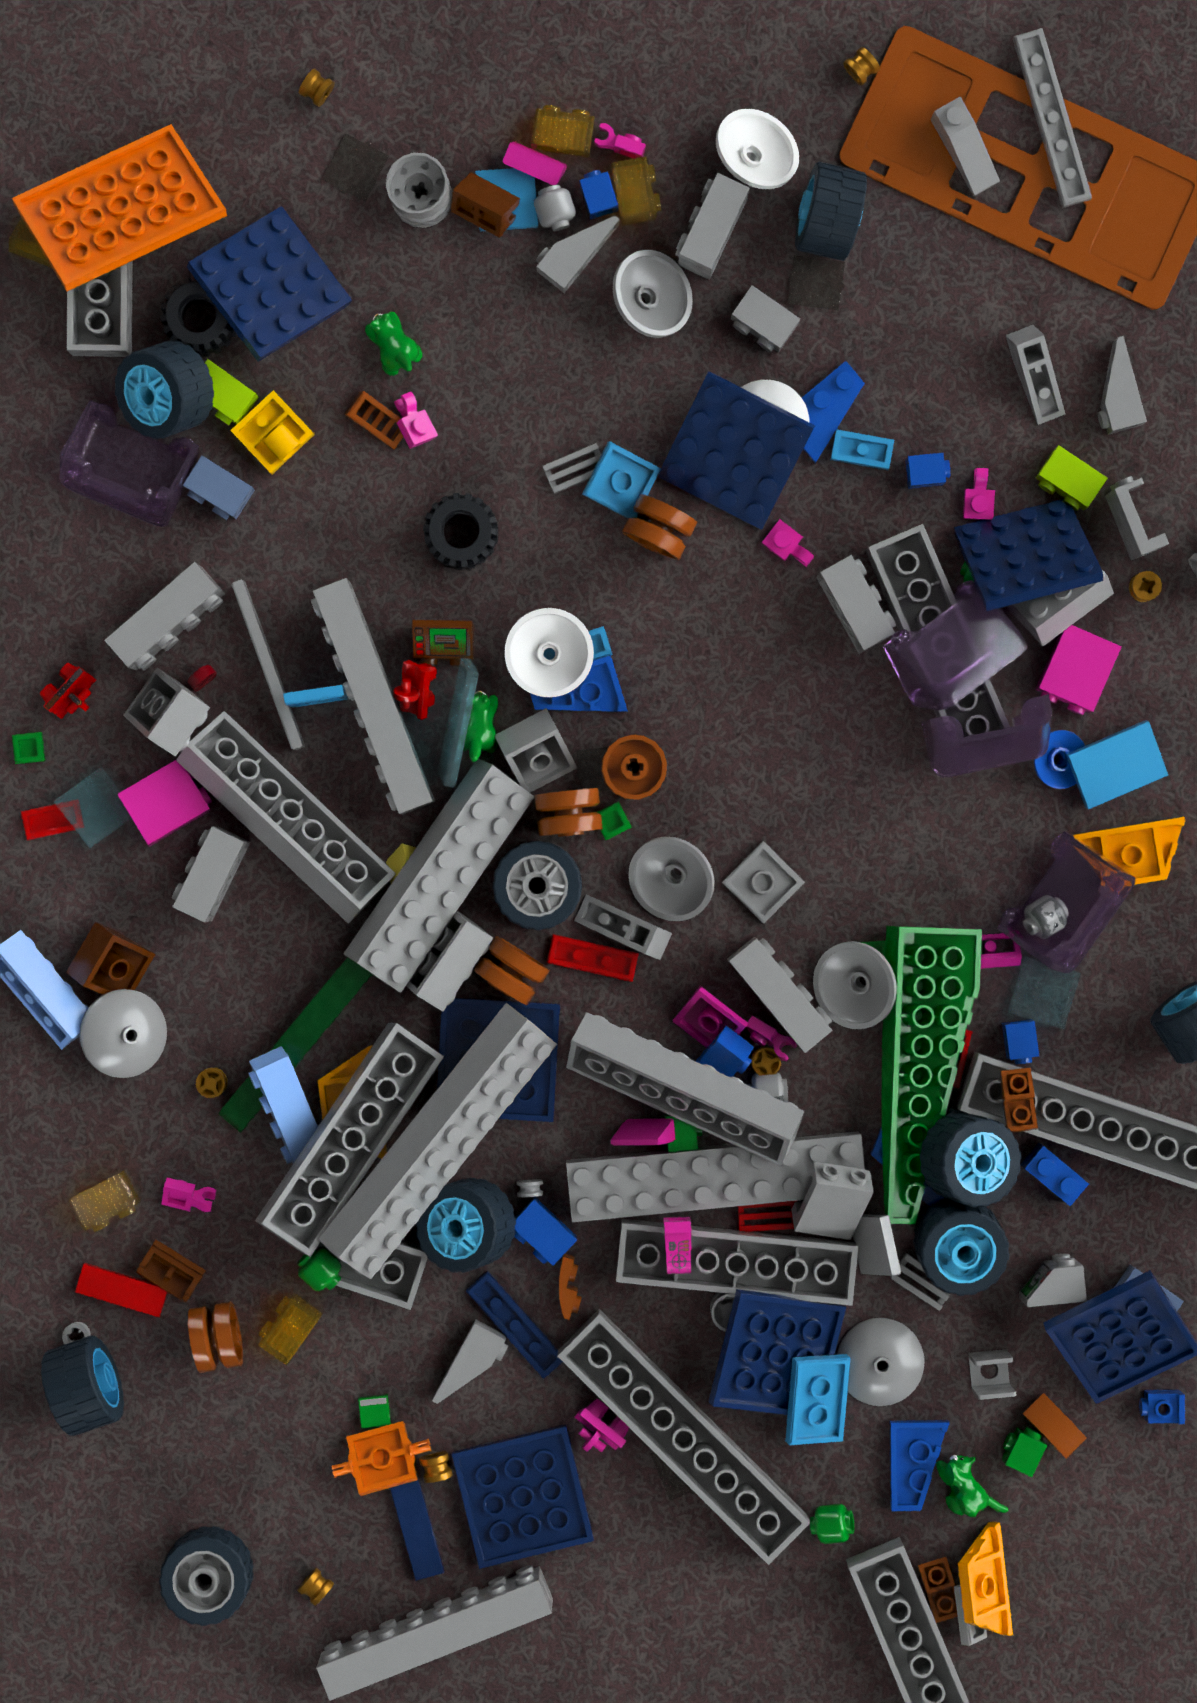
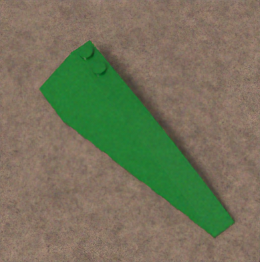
[881,925,982,1224]

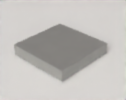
[722,841,805,924]
[853,1214,901,1276]

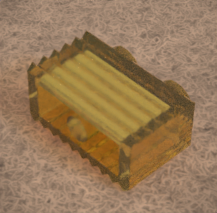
[531,105,595,158]
[611,157,661,226]
[68,1170,141,1232]
[258,1293,323,1365]

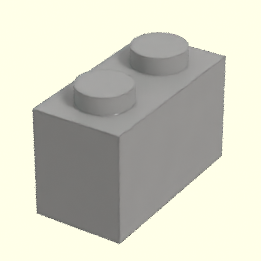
[731,285,800,353]

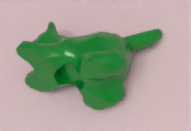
[365,312,423,376]
[456,691,498,762]
[936,1455,1009,1517]

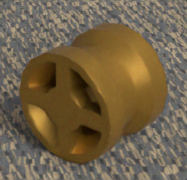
[843,47,880,85]
[299,69,335,107]
[1129,571,1162,602]
[751,1046,781,1076]
[196,1067,228,1098]
[419,1451,453,1483]
[297,1568,334,1606]

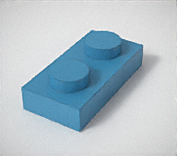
[830,429,894,470]

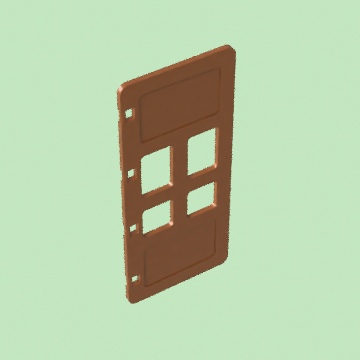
[839,26,1197,310]

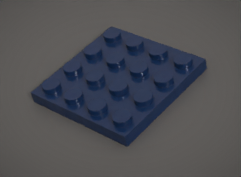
[187,206,352,362]
[657,372,815,530]
[954,499,1103,611]
[437,998,560,1122]
[1043,1270,1197,1404]
[708,1289,846,1415]
[452,1424,594,1569]

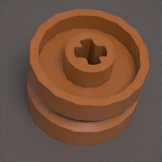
[622,494,697,561]
[601,735,667,800]
[535,788,603,837]
[473,935,550,1005]
[188,1301,243,1373]

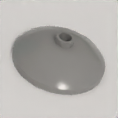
[613,250,693,338]
[629,837,714,921]
[813,941,897,1029]
[80,989,167,1078]
[837,1318,924,1406]

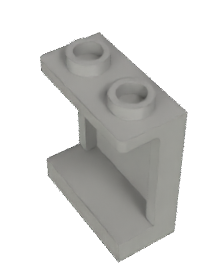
[1105,476,1169,561]
[791,1162,874,1240]

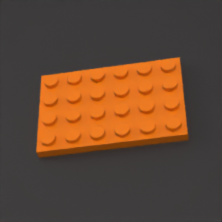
[12,124,227,291]

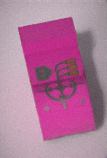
[663,1217,692,1274]

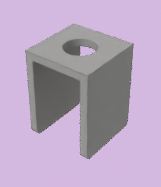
[968,1349,1016,1400]

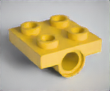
[230,390,315,474]

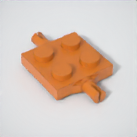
[331,1421,432,1496]

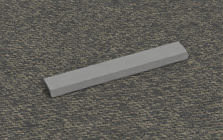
[1013,28,1092,208]
[232,579,305,750]

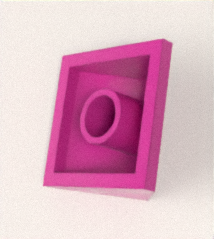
[672,985,748,1048]

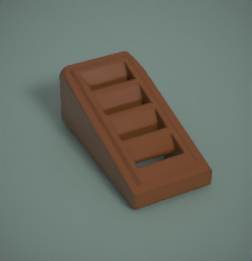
[344,391,404,450]

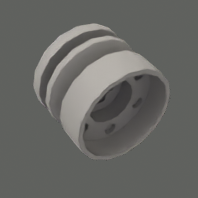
[386,152,452,228]

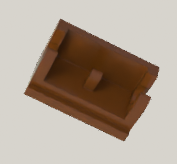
[451,172,520,238]
[136,1240,206,1303]

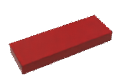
[547,934,639,982]
[75,1263,168,1317]

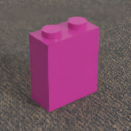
[1035,625,1122,715]
[118,759,212,847]

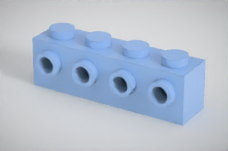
[0,930,89,1050]
[248,1046,318,1164]

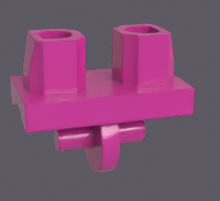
[574,1399,629,1452]

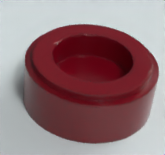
[187,664,217,692]

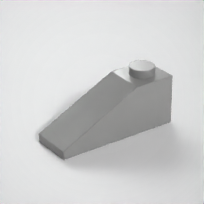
[931,97,1000,196]
[536,216,619,294]
[1006,325,1065,425]
[1098,336,1147,435]
[574,894,672,960]
[432,1319,508,1404]

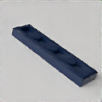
[466,1271,563,1379]
[390,1462,445,1581]

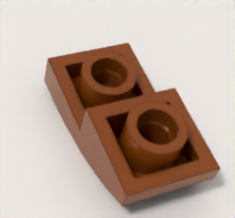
[1000,1067,1038,1133]
[559,1254,582,1320]
[1023,1393,1087,1459]
[918,1557,958,1623]

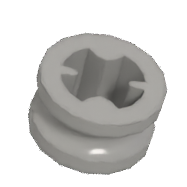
[516,1179,543,1197]
[62,1322,91,1344]

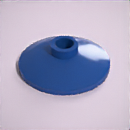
[1034,730,1085,789]

